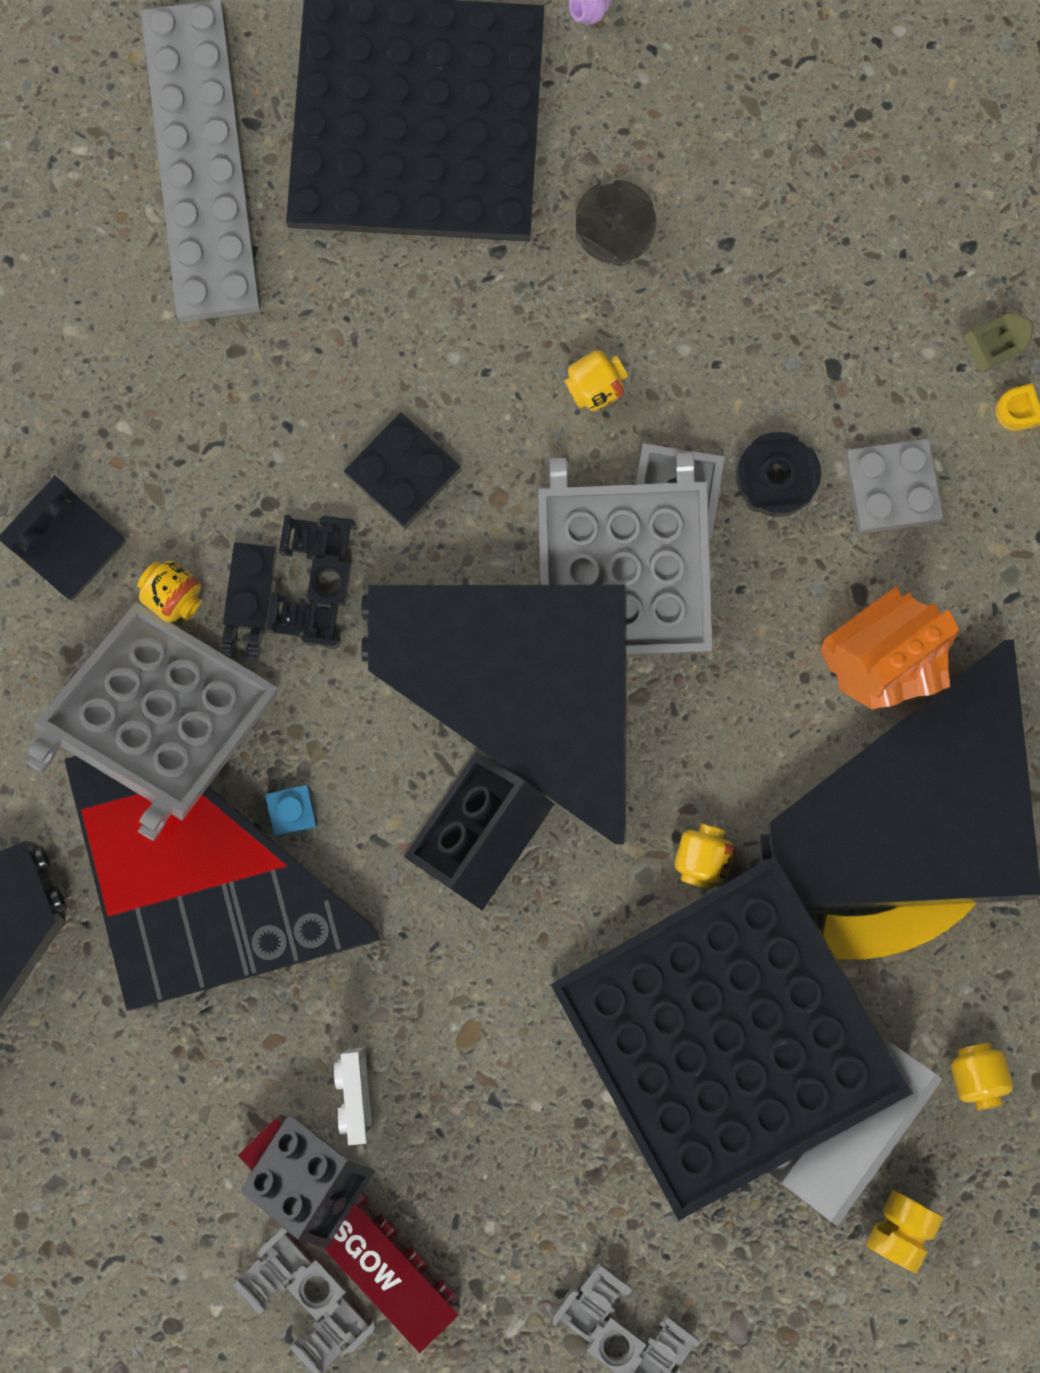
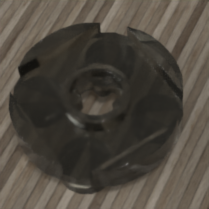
[575,180,656,266]

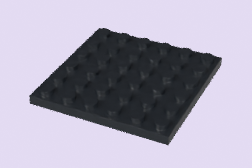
[286,0,545,242]
[550,856,913,1221]

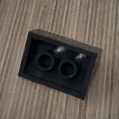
[404,752,555,911]

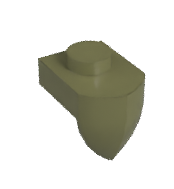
[963,313,1034,373]

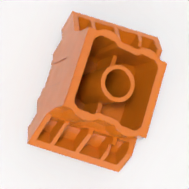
[820,586,959,710]

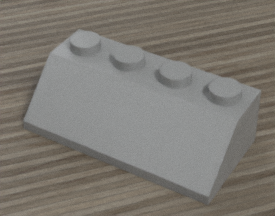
[768,1037,942,1227]

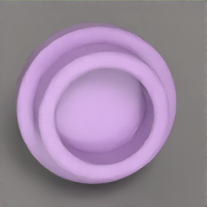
[569,0,612,25]

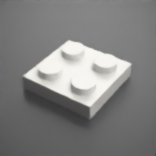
[334,1047,373,1145]

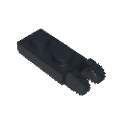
[221,542,277,662]

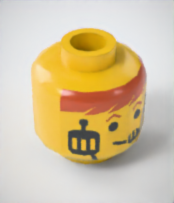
[564,350,628,412]
[137,560,202,623]
[674,823,735,890]

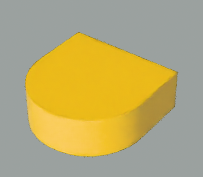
[995,383,1040,431]

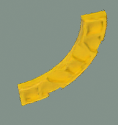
[822,903,977,960]

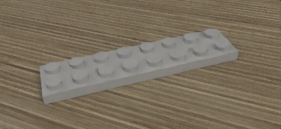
[141,0,261,322]

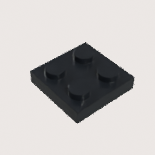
[344,412,461,529]

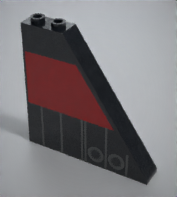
[64,756,383,1011]

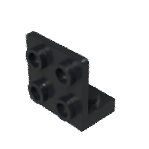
[0,475,126,601]
[241,1116,375,1248]

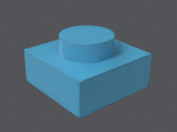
[265,785,317,837]

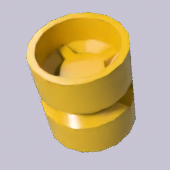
[865,1189,945,1274]

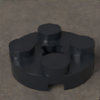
[736,432,821,517]

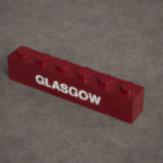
[237,1114,460,1354]

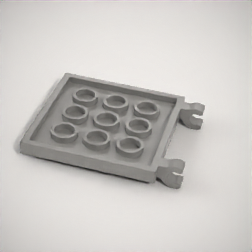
[538,452,712,655]
[27,602,278,841]

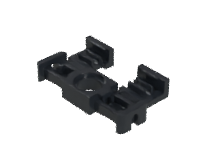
[266,515,358,649]

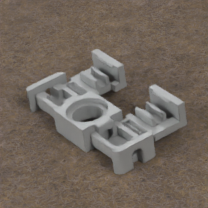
[233,1227,376,1373]
[552,1262,700,1373]

